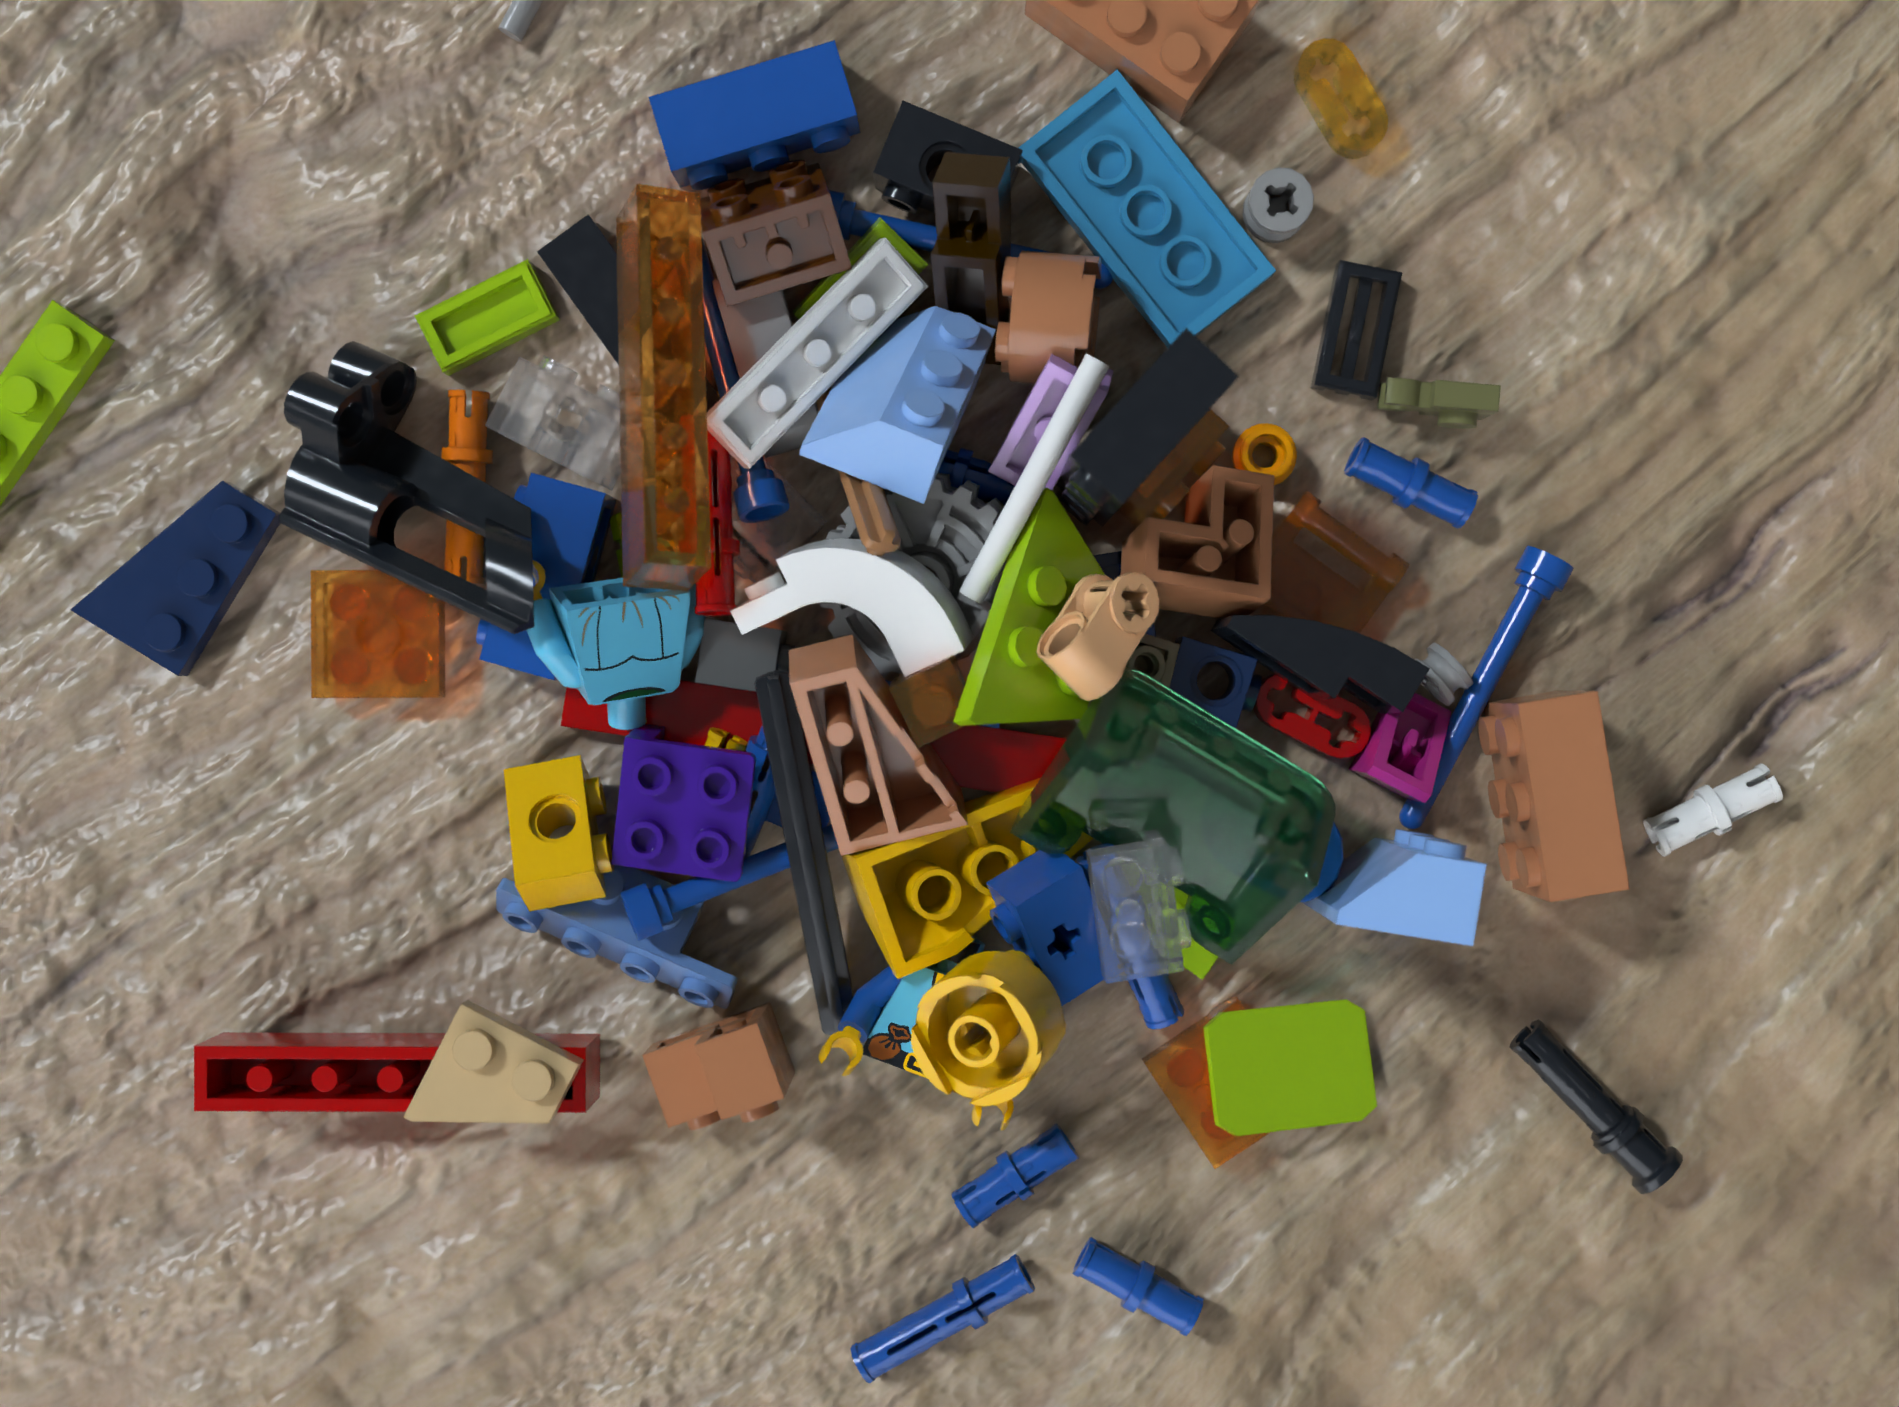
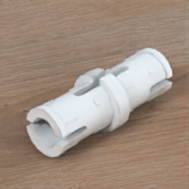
[1643,763,1783,857]

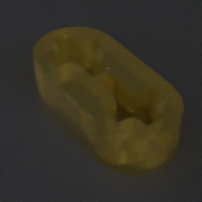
[1293,38,1388,159]

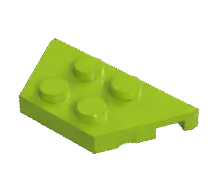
[953,487,1105,726]

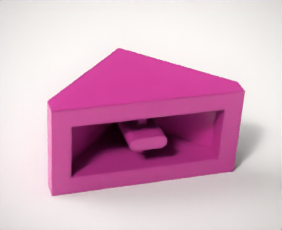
[1349,693,1452,803]

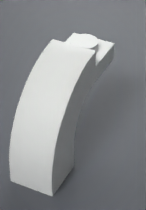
[730,538,975,677]

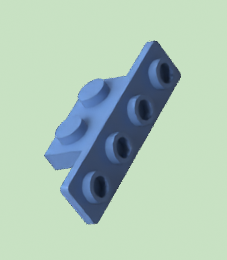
[496,865,738,1009]

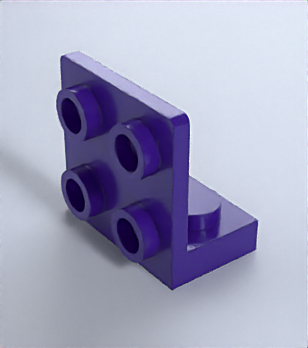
[611,724,756,882]

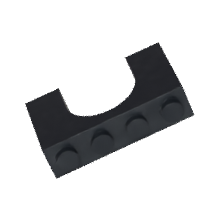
[1056,328,1239,527]

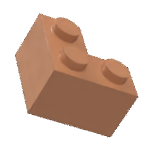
[1121,465,1274,618]
[642,1002,795,1130]

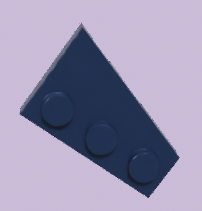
[70,481,281,676]

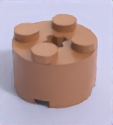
[995,250,1102,384]

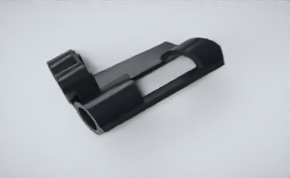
[279,341,535,634]

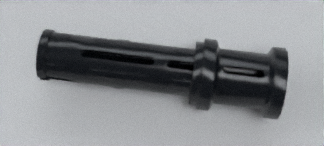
[1509,1019,1683,1194]

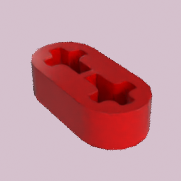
[1253,674,1371,759]

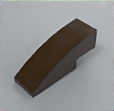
[931,152,1011,365]

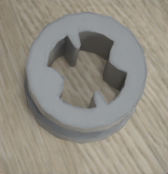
[1415,642,1473,706]

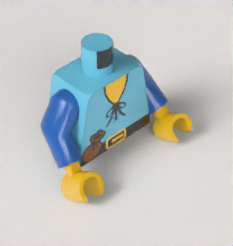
[818,937,1014,1131]

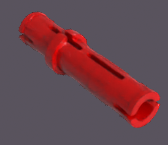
[688,415,740,616]

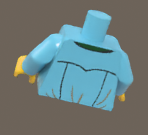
[527,541,706,730]

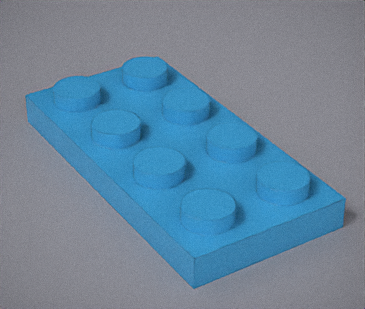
[1019,69,1276,348]

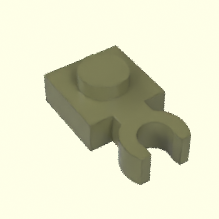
[1377,378,1501,429]

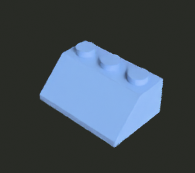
[799,306,996,504]
[1302,829,1487,946]

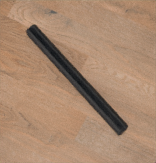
[754,670,854,1035]

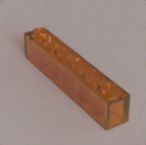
[616,183,711,591]

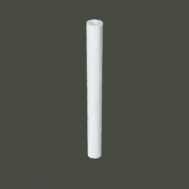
[959,354,1110,604]

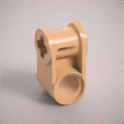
[1037,572,1159,701]

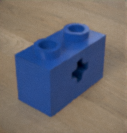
[986,843,1122,1006]

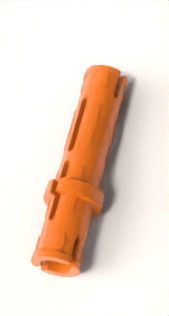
[442,390,493,584]

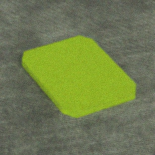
[1203,999,1377,1136]

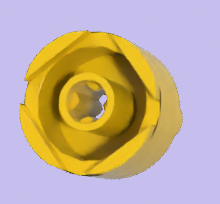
[911,950,1066,1106]

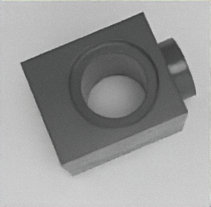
[695,618,796,692]

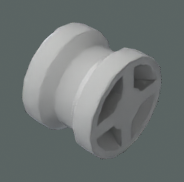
[1242,167,1314,243]

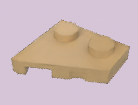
[403,1000,584,1123]

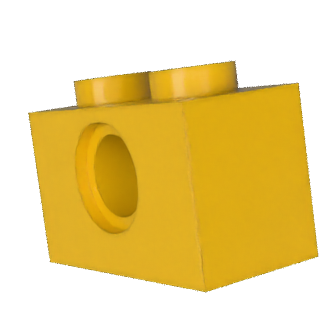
[503,755,614,912]

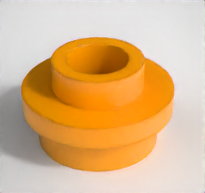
[1232,423,1297,486]

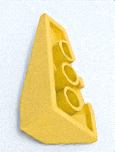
[839,763,1110,979]

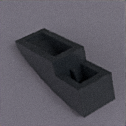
[1210,615,1430,714]

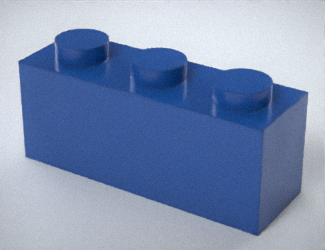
[649,40,861,190]
[476,473,617,680]

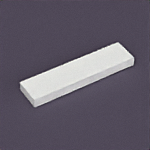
[699,237,928,469]

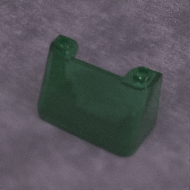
[1010,668,1336,965]

